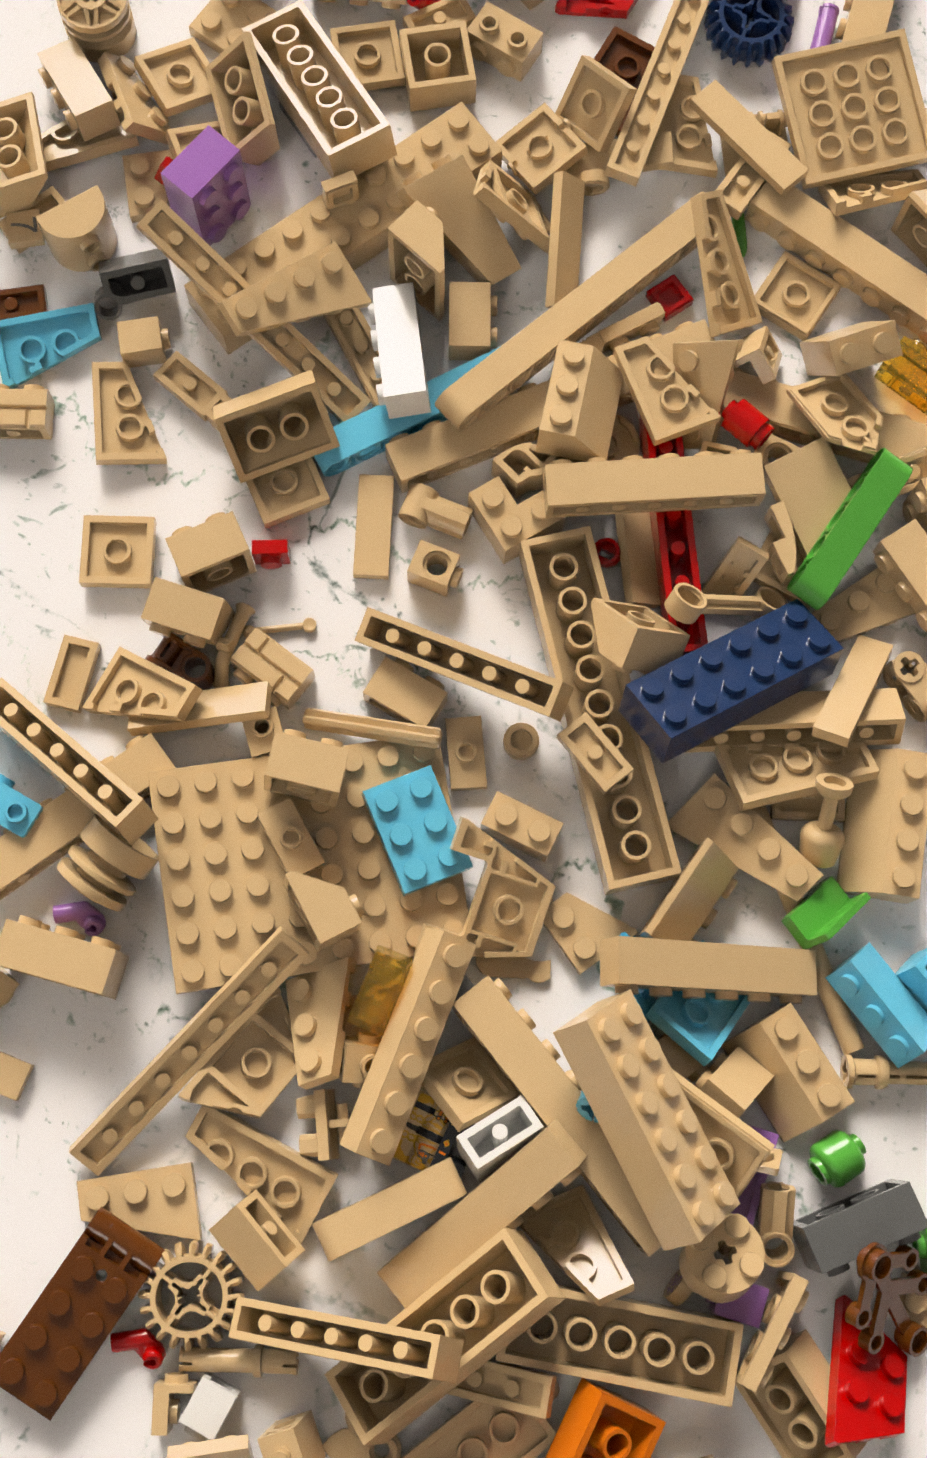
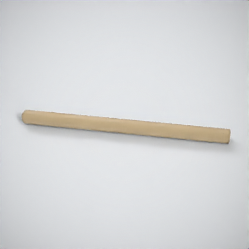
[753,806,865,1055]

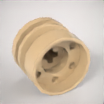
[56,0,137,63]
[57,814,159,912]

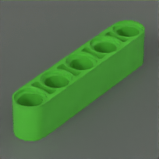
[787,448,913,610]

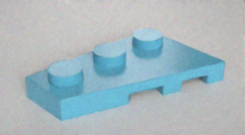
[0,303,102,389]

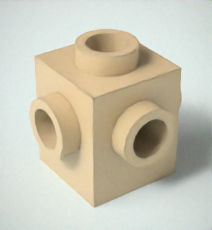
[339,1031,382,1089]

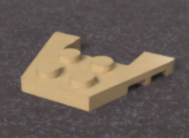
[414,816,556,958]

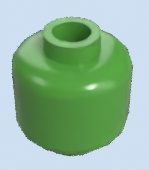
[807,1129,867,1188]

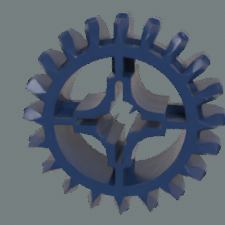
[704,0,794,69]

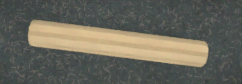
[302,708,442,749]

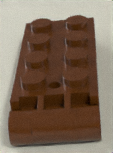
[0,1206,165,1421]

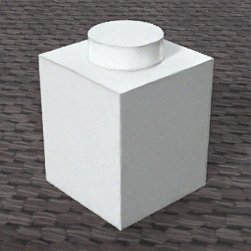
[179,1372,241,1441]

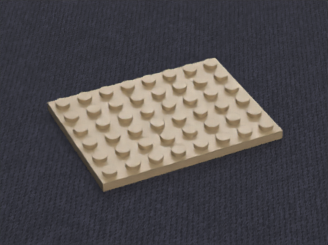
[147,740,468,995]

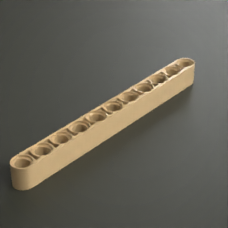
[435,191,705,431]

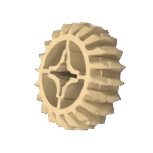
[138,1240,245,1351]

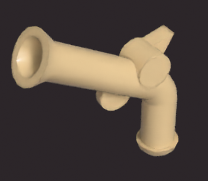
[212,602,255,688]

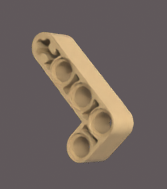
[312,1157,467,1262]

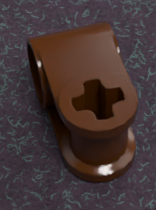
[145,632,215,690]

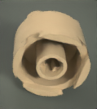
[679,1213,765,1303]

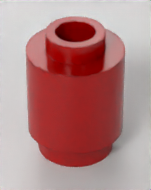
[721,398,775,450]

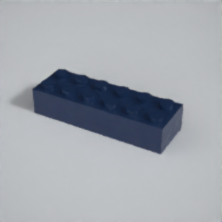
[618,599,844,764]

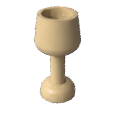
[799,773,854,868]

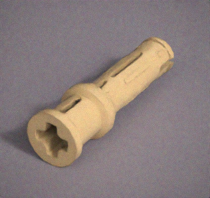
[840,1054,927,1090]

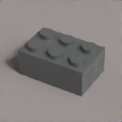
[792,1179,927,1277]

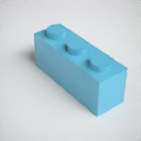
[825,942,927,1068]

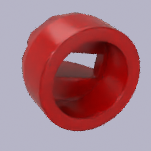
[595,538,621,569]

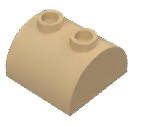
[35,185,117,272]

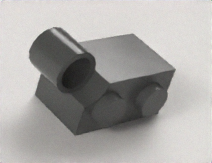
[94,248,176,320]

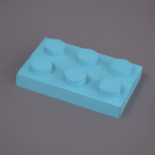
[362,765,473,896]
[645,939,750,1067]

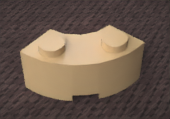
[491,442,583,499]

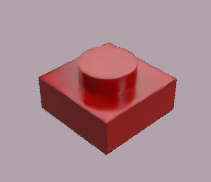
[252,539,291,569]

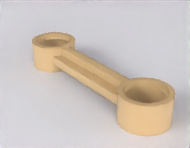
[664,583,788,624]

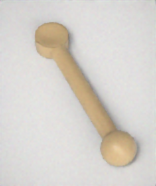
[242,618,317,638]

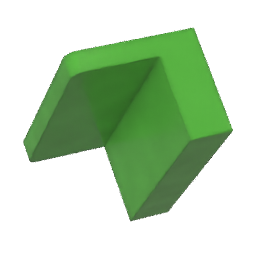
[781,876,871,949]

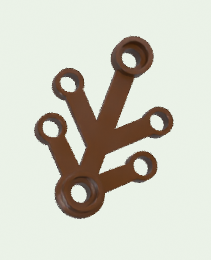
[845,1242,927,1357]

